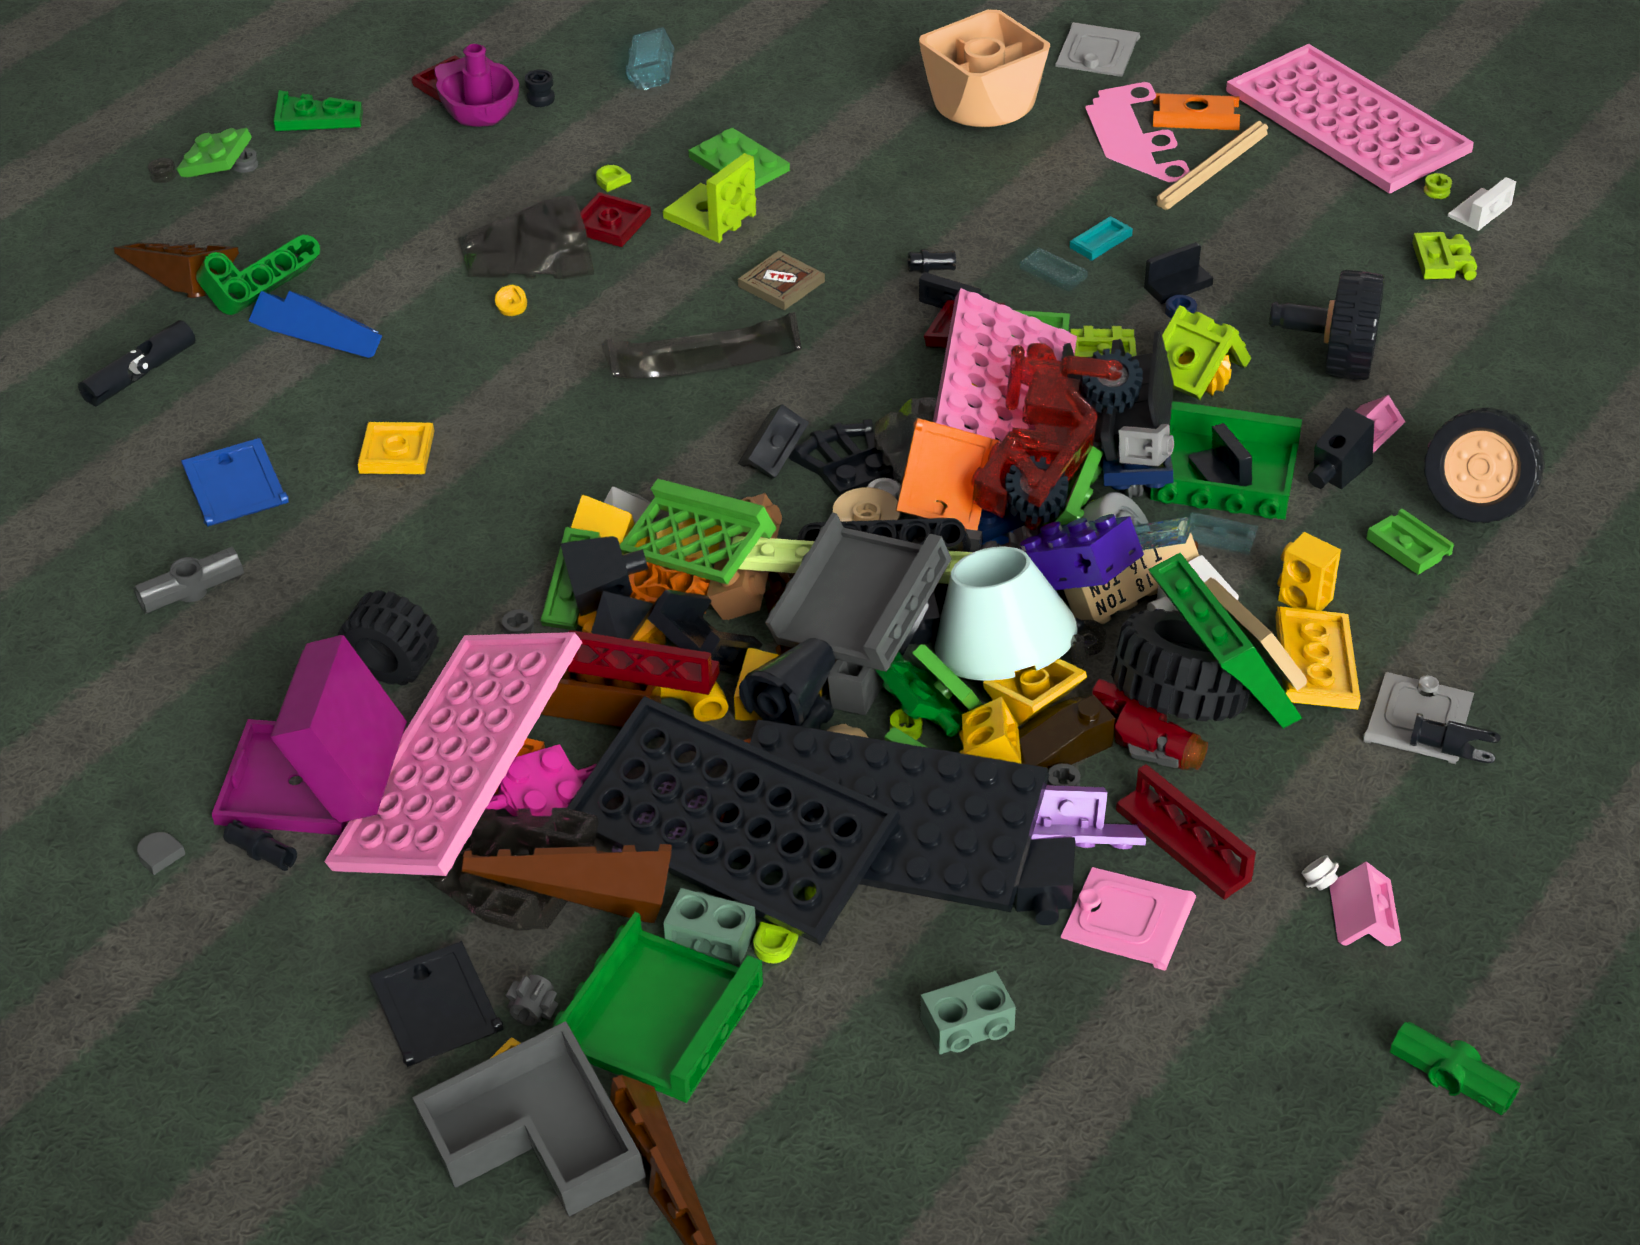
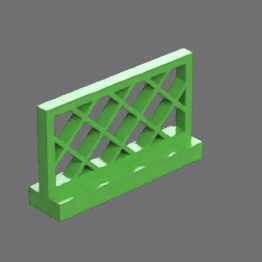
[620,479,777,585]

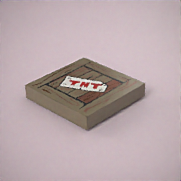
[738,251,825,310]

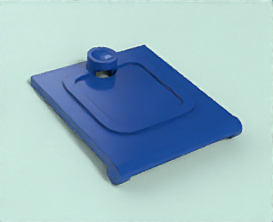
[181,438,289,527]

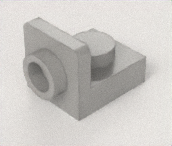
[1119,424,1174,466]

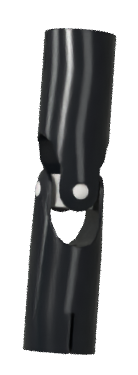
[78,320,195,407]

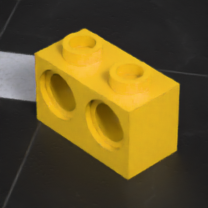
[1277,532,1341,611]
[959,697,1022,763]

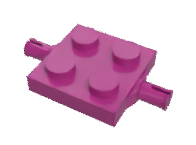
[483,744,597,833]

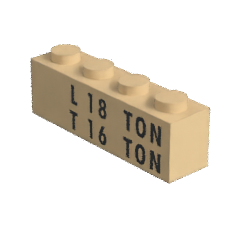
[1064,525,1199,626]

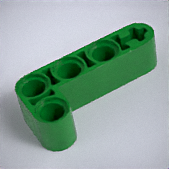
[196,235,320,315]

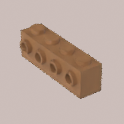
[706,493,782,620]

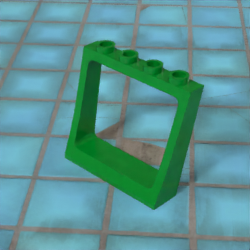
[1148,552,1302,729]

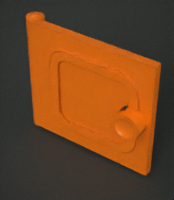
[895,418,999,530]

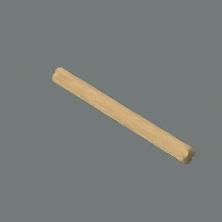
[1156,121,1268,210]

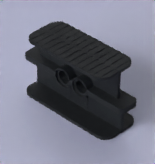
[1052,330,1174,473]

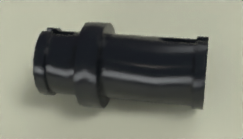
[907,249,956,274]

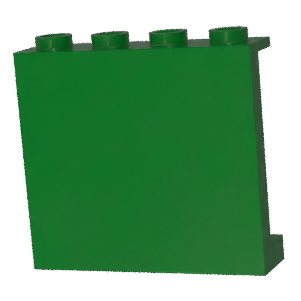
[1150,401,1303,520]
[553,912,763,1103]

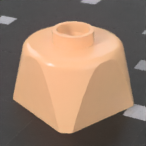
[919,9,1050,127]

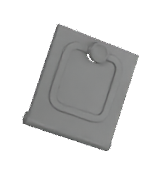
[1056,22,1140,77]
[1363,672,1474,765]

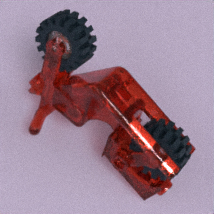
[971,343,1143,530]

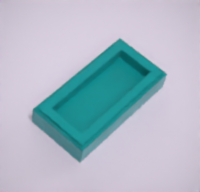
[1069,216,1133,260]

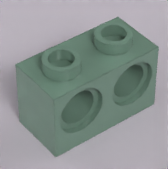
[663,888,756,966]
[920,971,1016,1055]

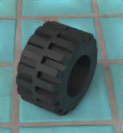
[338,590,439,686]

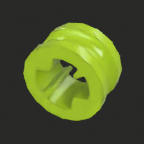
[1424,173,1452,199]
[890,709,923,740]

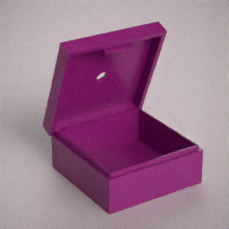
[212,635,407,835]

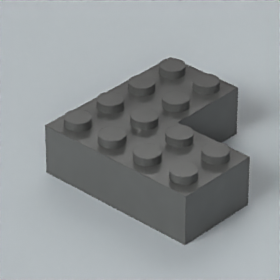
[412,1021,646,1217]

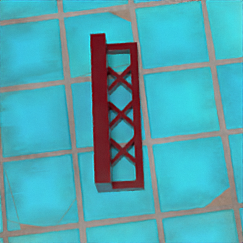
[568,630,720,695]
[1116,764,1256,900]

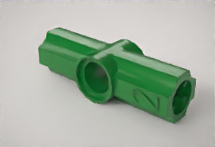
[1390,1022,1521,1115]

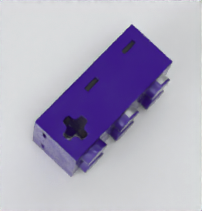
[1019,514,1144,590]

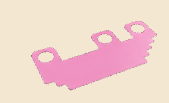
[1085,82,1190,182]

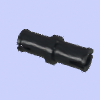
[223,820,297,871]

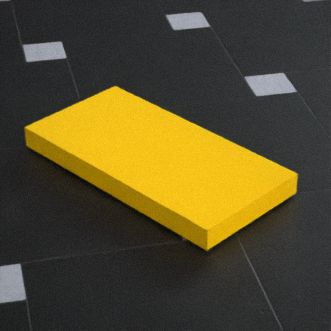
[1275,606,1361,710]

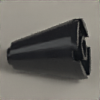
[739,638,835,726]

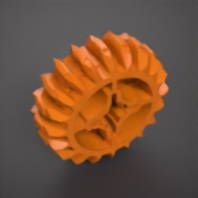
[628,550,710,614]

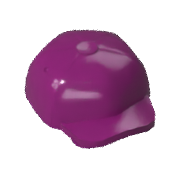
[434,44,519,127]

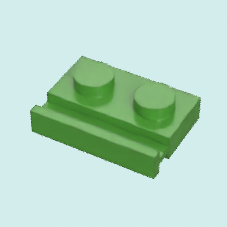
[1366,509,1454,575]

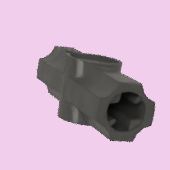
[133,547,244,614]

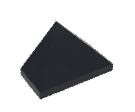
[591,591,654,640]

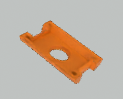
[1153,93,1240,130]

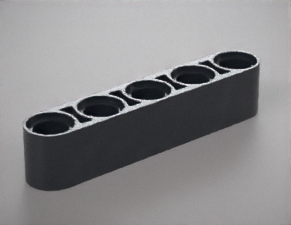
[798,518,971,552]

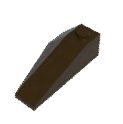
[1019,695,1115,770]

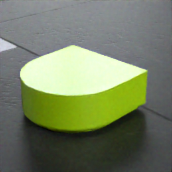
[596,165,631,192]
[753,922,798,963]

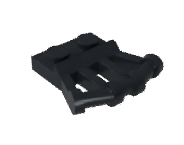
[789,419,898,497]

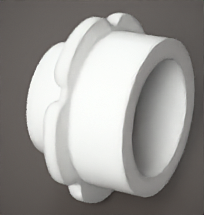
[1302,855,1339,891]

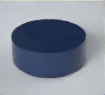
[1165,295,1197,319]

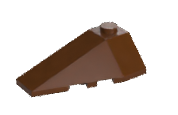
[114,242,239,298]

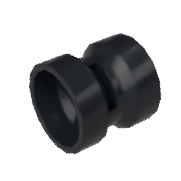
[525,70,555,107]

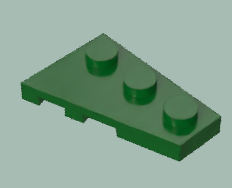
[274,90,363,131]

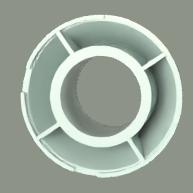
[935,546,1077,681]

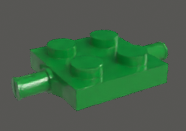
[875,651,964,737]

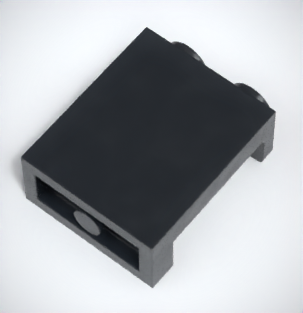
[648,590,763,673]

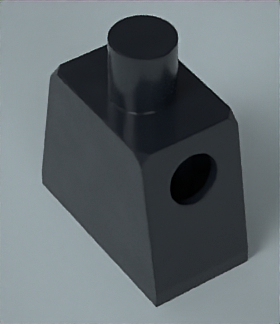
[1308,407,1374,489]
[560,536,648,616]
[1013,837,1076,925]

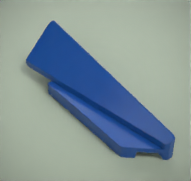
[249,291,382,358]

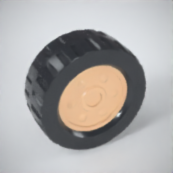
[1269,270,1385,380]
[1424,407,1545,523]

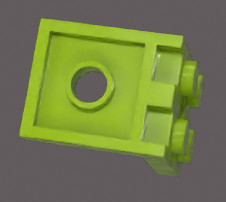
[663,153,756,243]
[1162,305,1251,400]

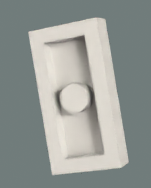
[1448,177,1516,231]

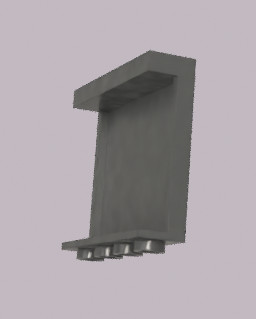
[765,512,952,672]

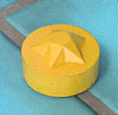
[495,285,527,316]

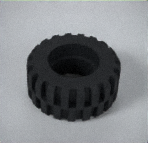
[1111,609,1258,721]

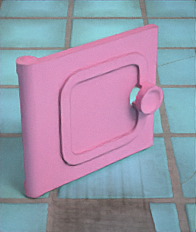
[1061,867,1196,971]

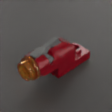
[1093,679,1208,770]

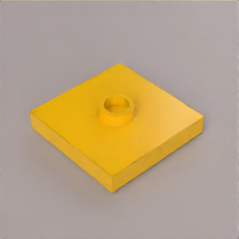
[358,422,434,474]

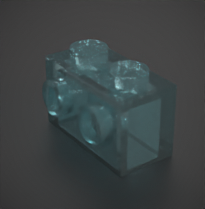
[626,27,675,90]

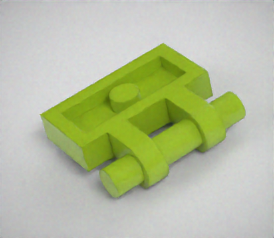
[1412,232,1477,280]
[1070,325,1137,363]

